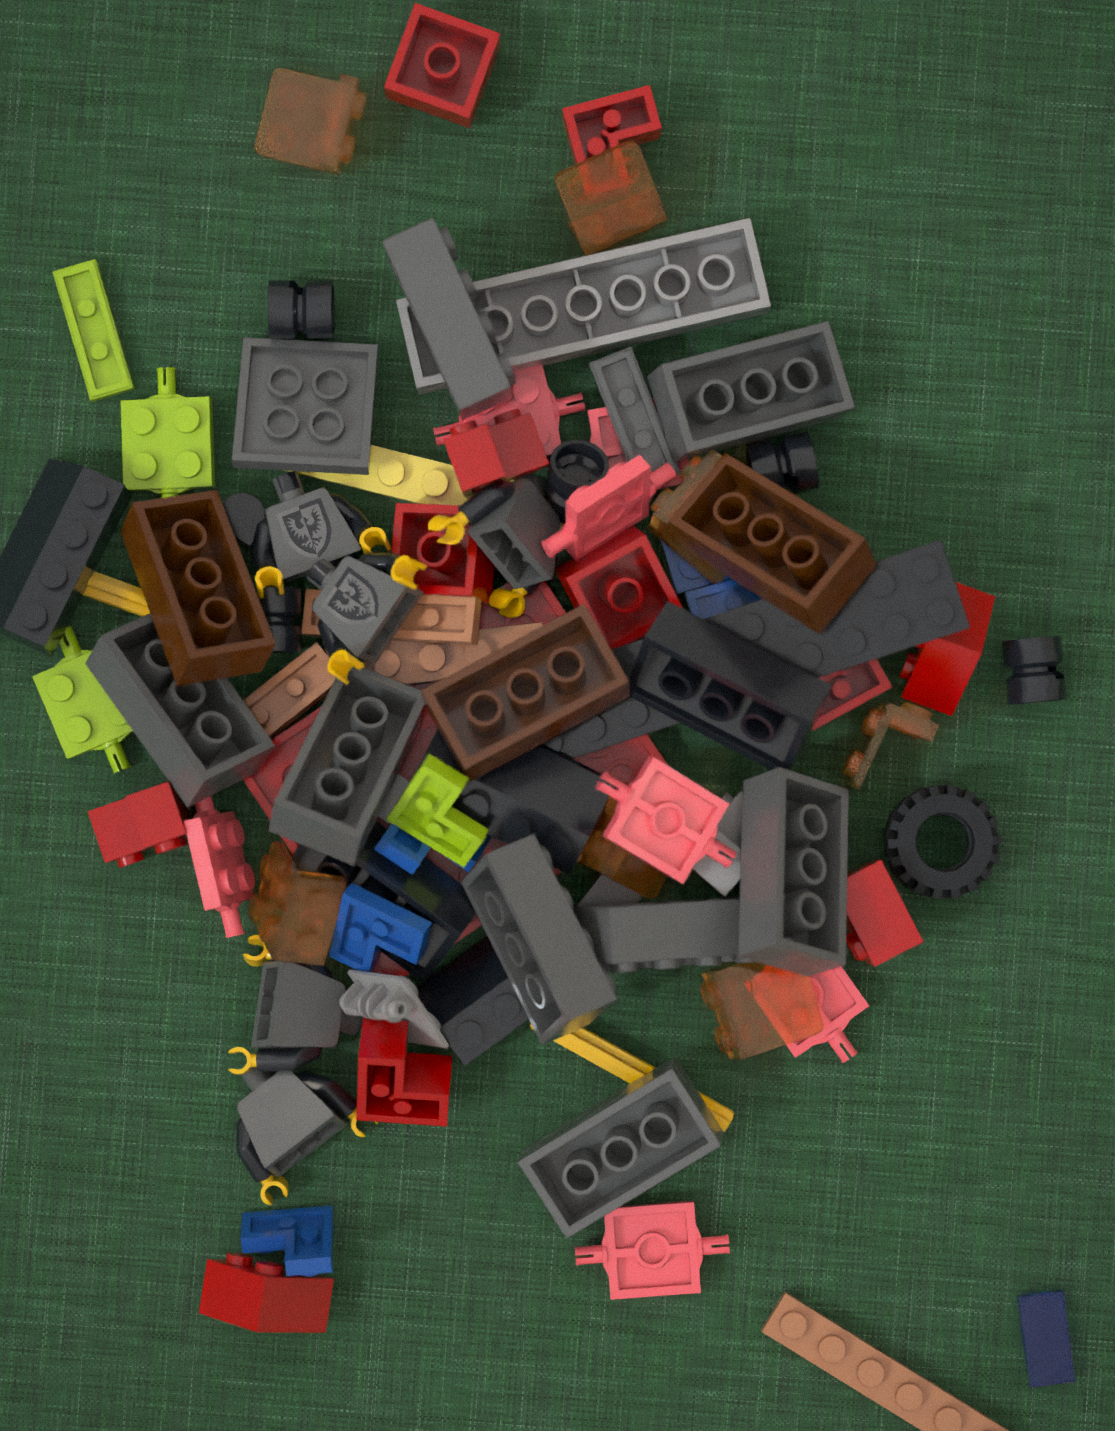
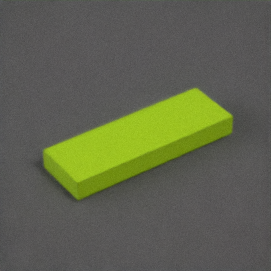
[53,259,135,402]

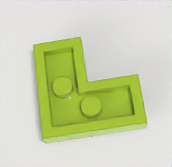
[386,754,489,867]

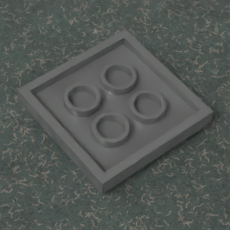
[232,337,379,475]

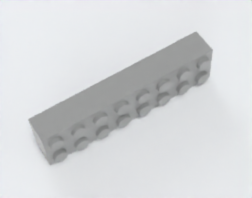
[396,218,771,395]

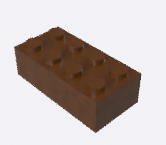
[668,453,877,635]
[120,490,276,686]
[421,604,630,783]

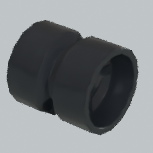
[268,280,335,339]
[745,431,819,494]
[542,440,609,524]
[254,587,302,653]
[1002,636,1067,705]

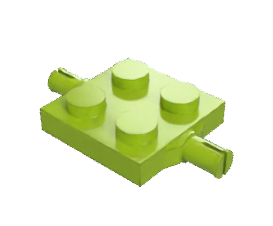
[121,367,215,498]
[32,626,133,774]

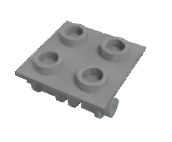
[339,970,449,1048]

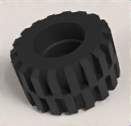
[883,785,1002,899]

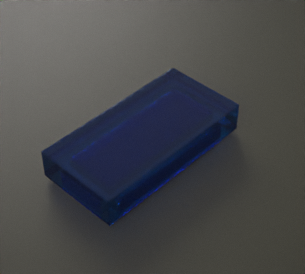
[1017,1290,1075,1388]

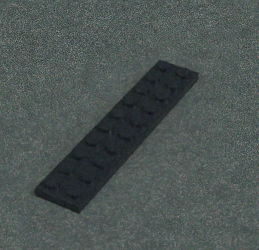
[542,540,971,759]

